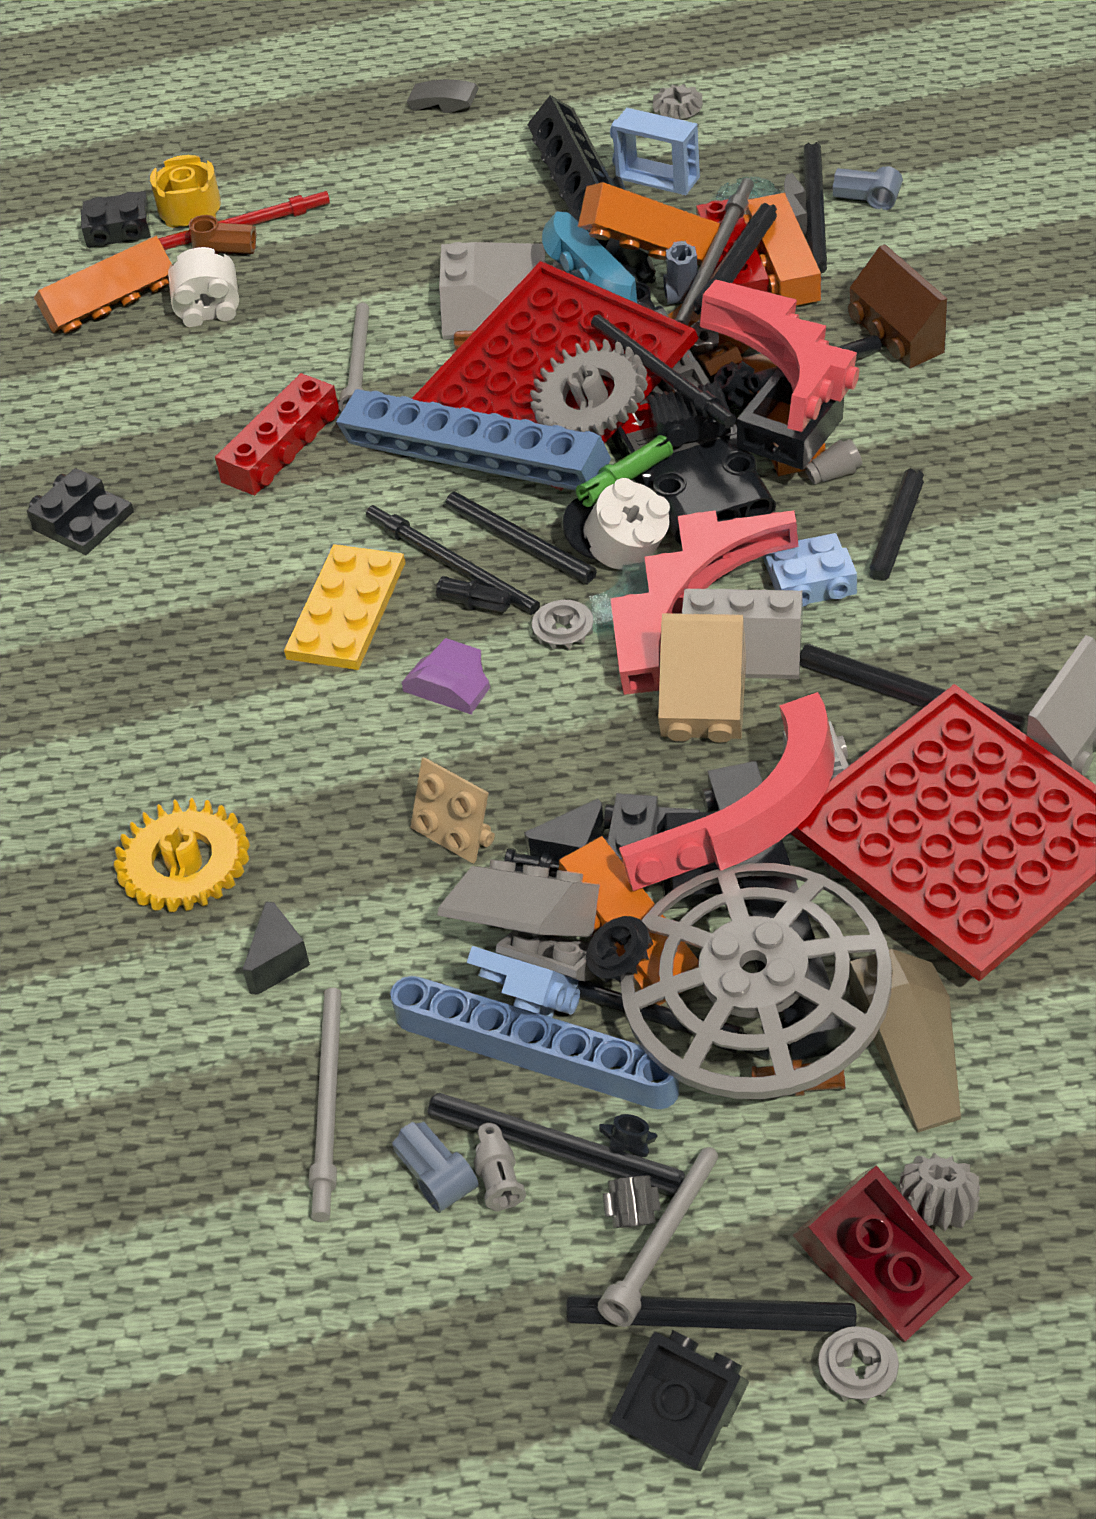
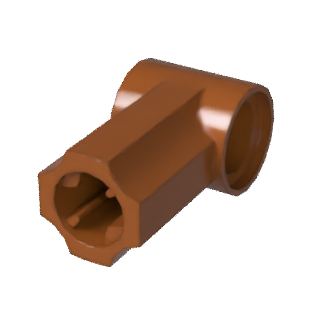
[189,215,257,254]

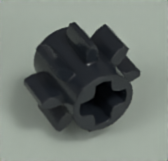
[714,361,758,407]

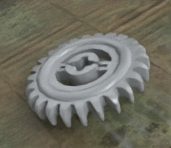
[530,339,648,436]

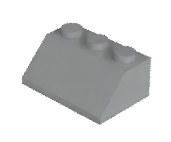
[682,589,803,679]
[1027,635,1096,776]
[437,859,600,937]

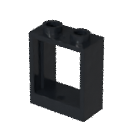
[737,368,844,470]

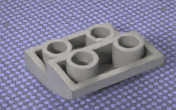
[496,930,597,981]

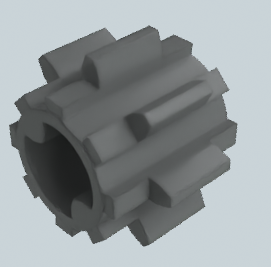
[603,1176,661,1228]

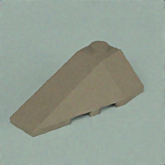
[849,949,961,1133]

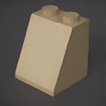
[658,613,746,742]

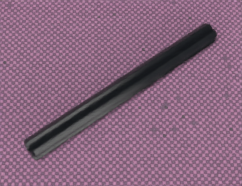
[803,142,827,274]
[800,644,1025,732]
[427,1093,685,1197]
[566,1294,857,1332]

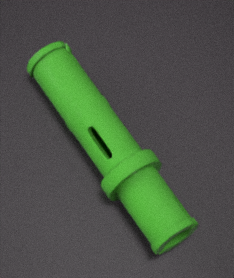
[576,435,673,507]

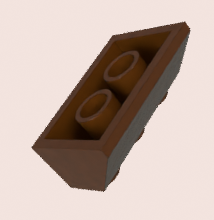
[848,244,947,369]

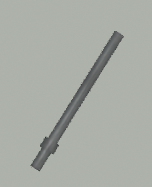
[675,178,754,326]

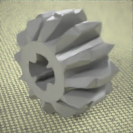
[899,1153,980,1232]

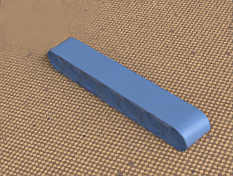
[390,976,679,1109]

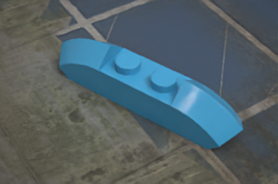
[542,212,637,303]

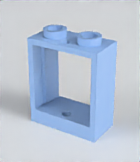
[610,107,700,195]

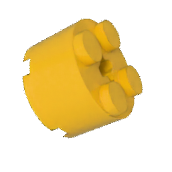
[150,155,221,228]

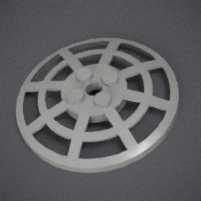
[621,863,892,1099]

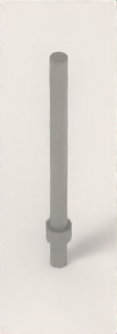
[309,988,342,1222]

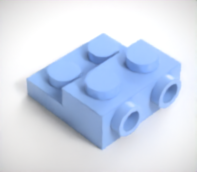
[763,533,857,606]
[467,946,580,1018]

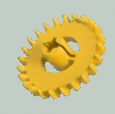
[114,798,250,912]

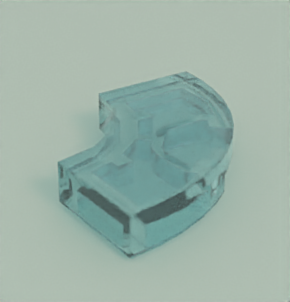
[590,562,649,633]

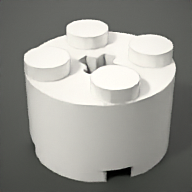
[168,247,239,327]
[584,478,670,570]

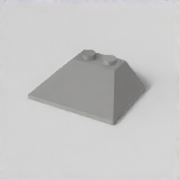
[439,242,545,339]

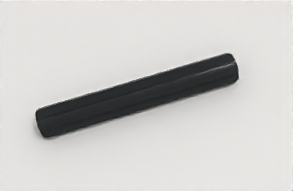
[869,468,924,581]

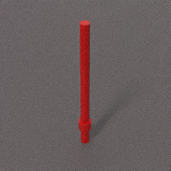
[158,191,330,250]

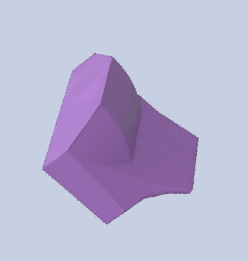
[402,638,490,714]

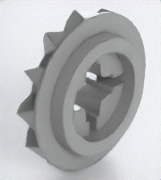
[653,84,703,119]
[532,600,593,650]
[818,1326,899,1404]

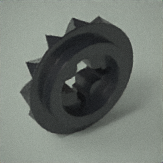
[586,916,654,982]

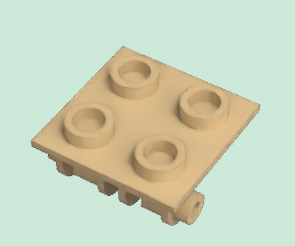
[410,757,495,864]

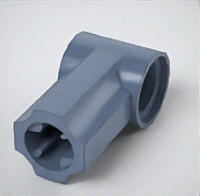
[833,166,903,210]
[663,241,698,305]
[392,1122,479,1213]

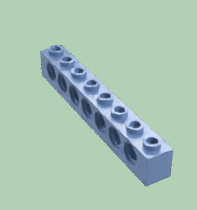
[336,389,611,490]

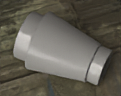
[805,439,863,485]

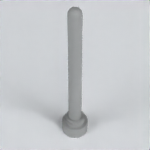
[339,302,369,412]
[598,1147,718,1327]

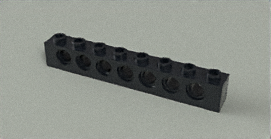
[527,95,649,273]

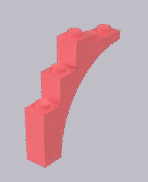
[700,280,860,432]
[610,510,798,695]

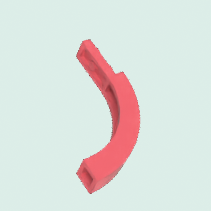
[619,692,835,891]

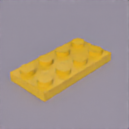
[284,544,405,670]

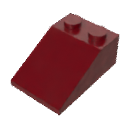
[792,1165,973,1342]

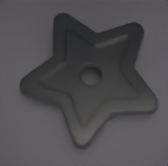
[599,1114,658,1157]

